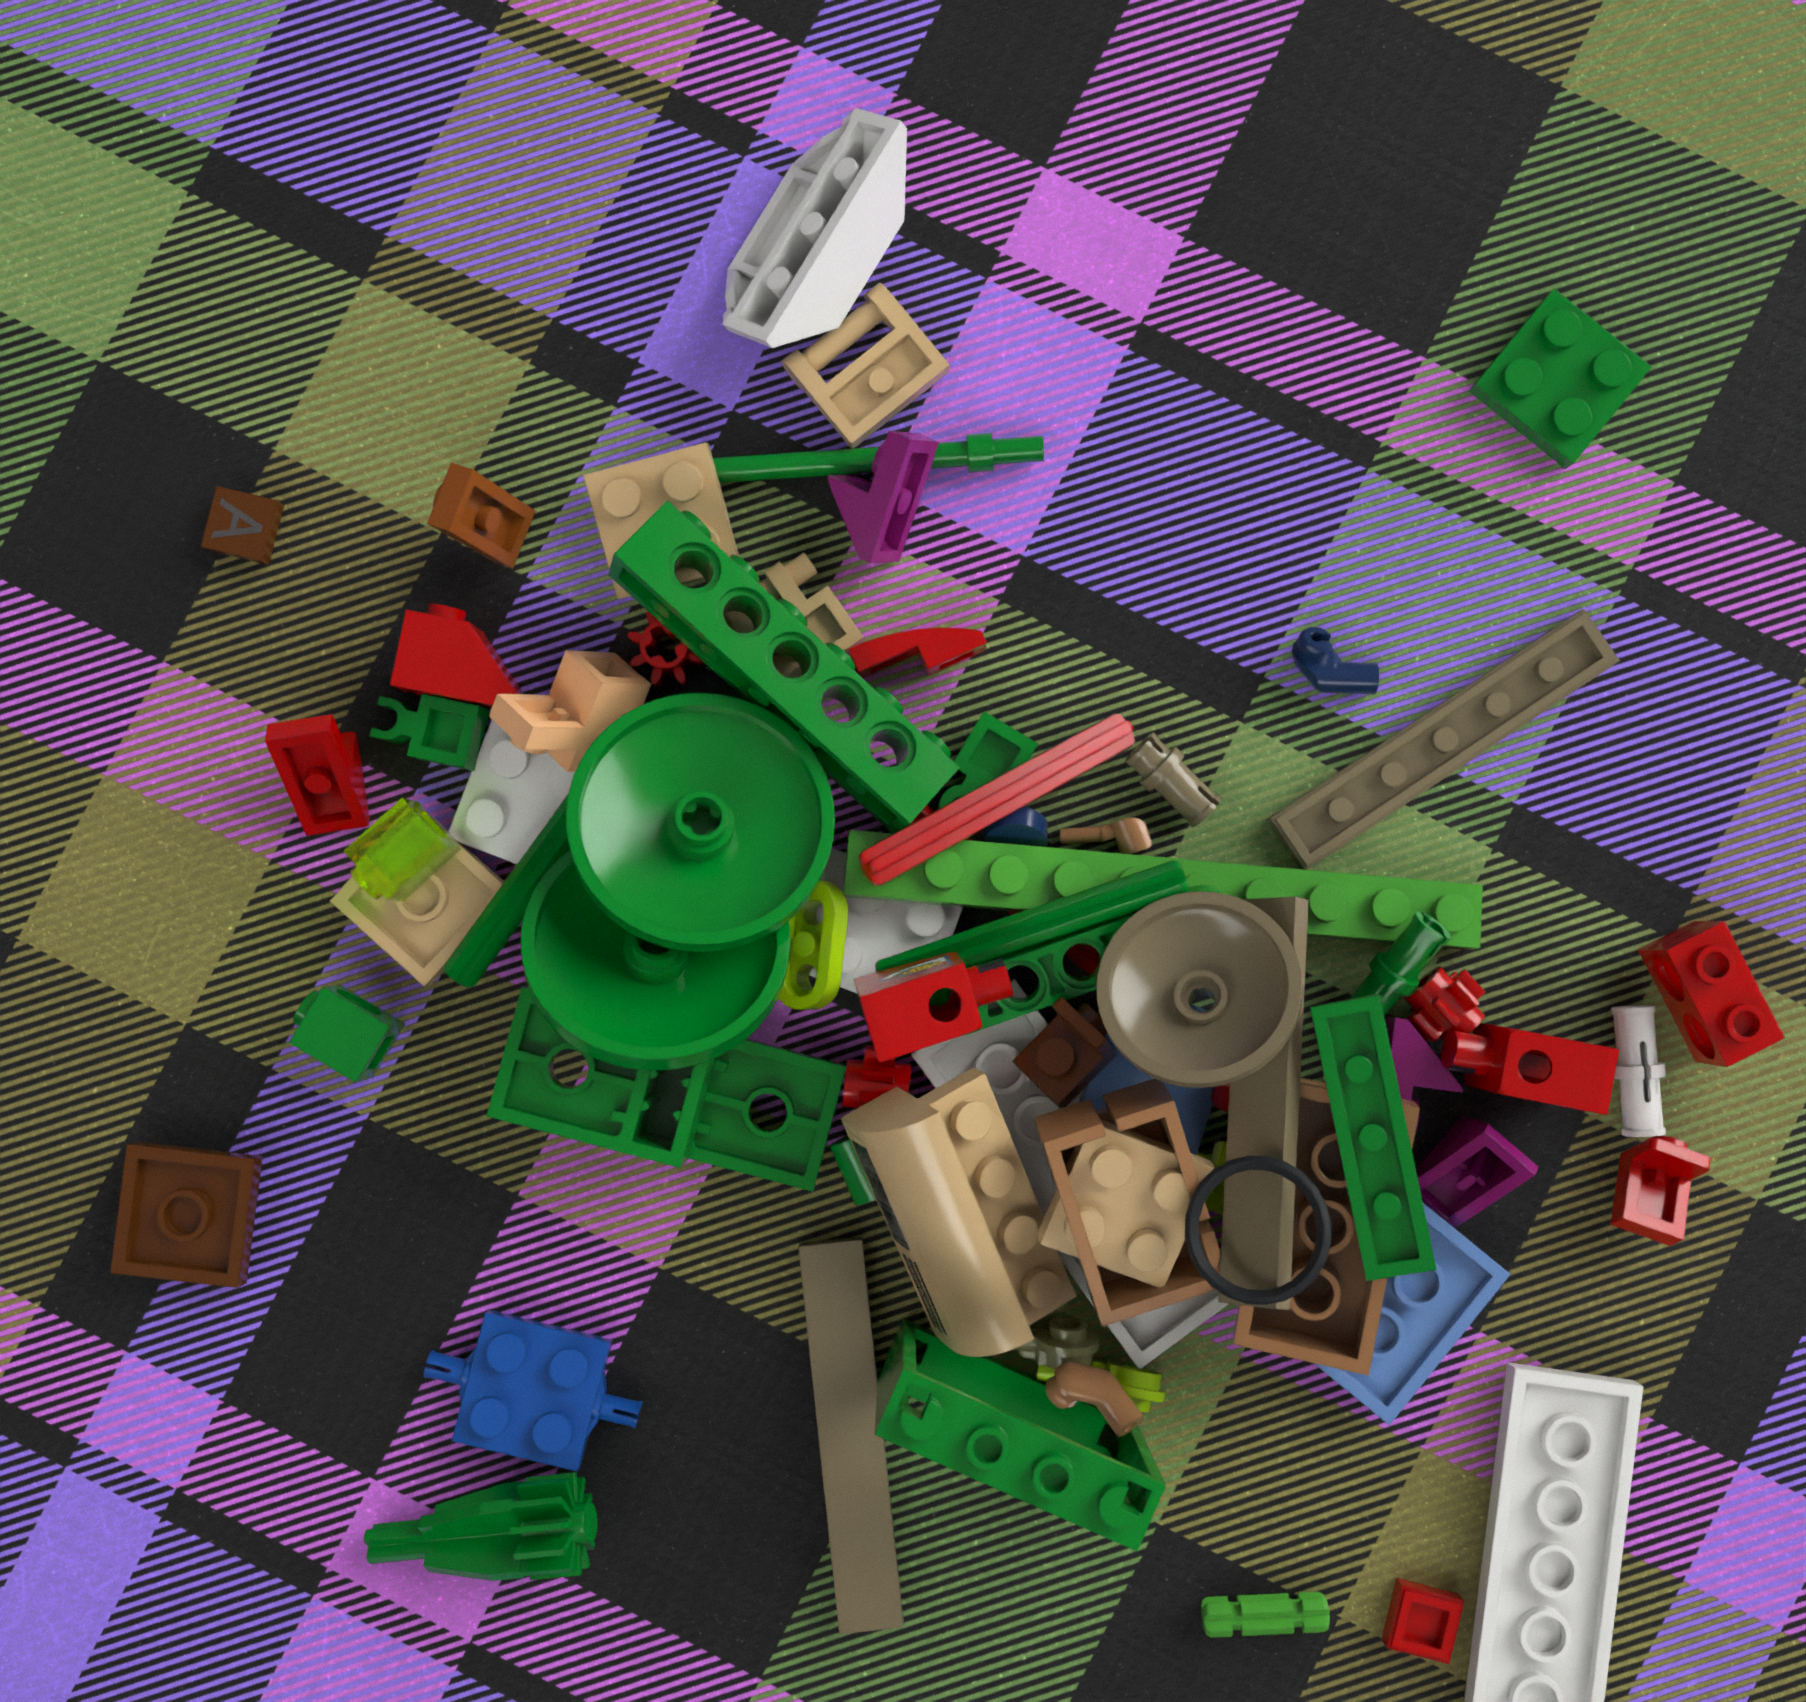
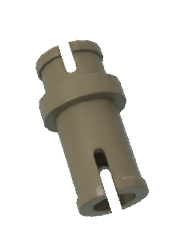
[1125,732,1222,827]

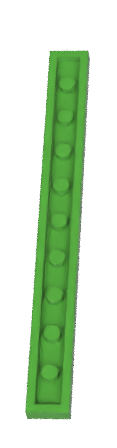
[843,830,1483,950]

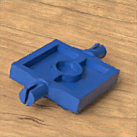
[424,1310,643,1472]

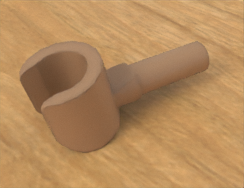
[1060,817,1152,854]

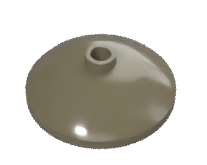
[1096,891,1303,1088]

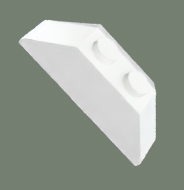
[722,108,907,348]

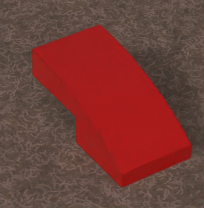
[848,627,987,679]

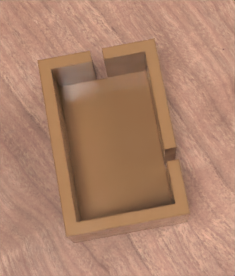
[1033,1078,1221,1327]

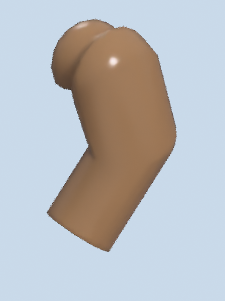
[1045,1361,1144,1437]

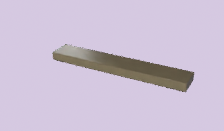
[1266,609,1620,870]
[1218,896,1309,1310]
[798,1236,904,1634]

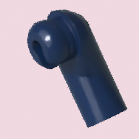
[1292,627,1379,694]

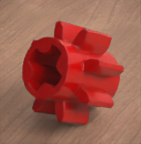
[628,612,706,688]
[1404,966,1486,1042]
[843,1046,911,1108]

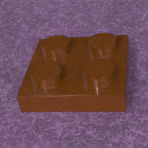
[110,1142,263,1288]

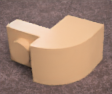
[489,650,651,772]

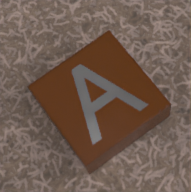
[201,486,284,565]

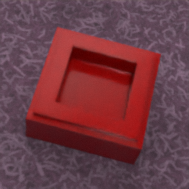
[1381,1577,1465,1664]

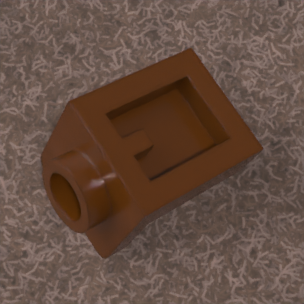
[1012,996,1116,1109]

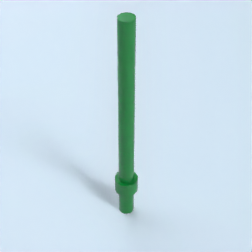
[713,433,1044,483]

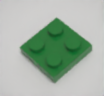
[1469,288,1652,469]

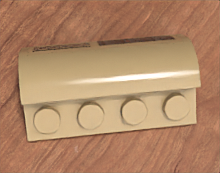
[841,1067,1076,1357]

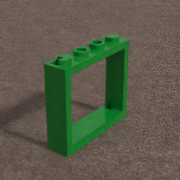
[874,1318,1166,1552]

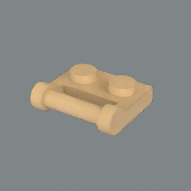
[781,283,950,449]

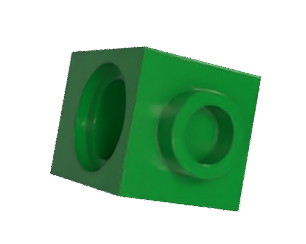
[289,985,406,1083]

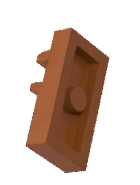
[427,462,535,569]

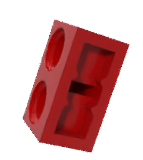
[1637,921,1785,1067]

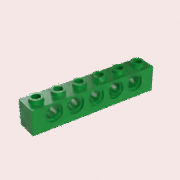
[608,500,960,834]

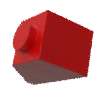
[390,603,524,709]

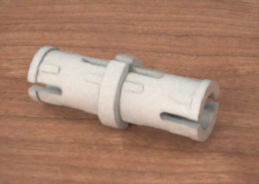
[1611,1005,1666,1137]

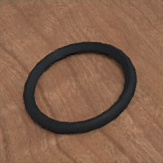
[1185,1155,1331,1305]

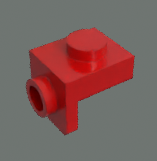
[1610,1136,1711,1246]

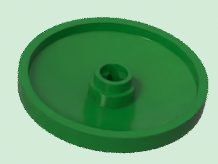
[566,693,835,952]
[521,850,790,1071]

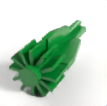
[363,1472,598,1581]

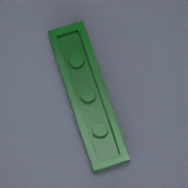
[1310,994,1437,1281]

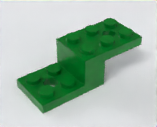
[487,986,846,1192]

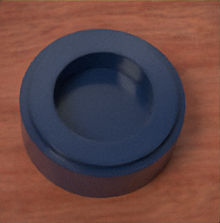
[983,807,1048,847]

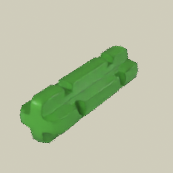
[1201,1592,1330,1638]

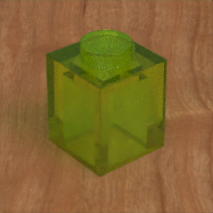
[344,798,461,901]

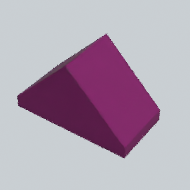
[1416,1115,1538,1228]

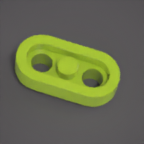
[779,881,848,1010]

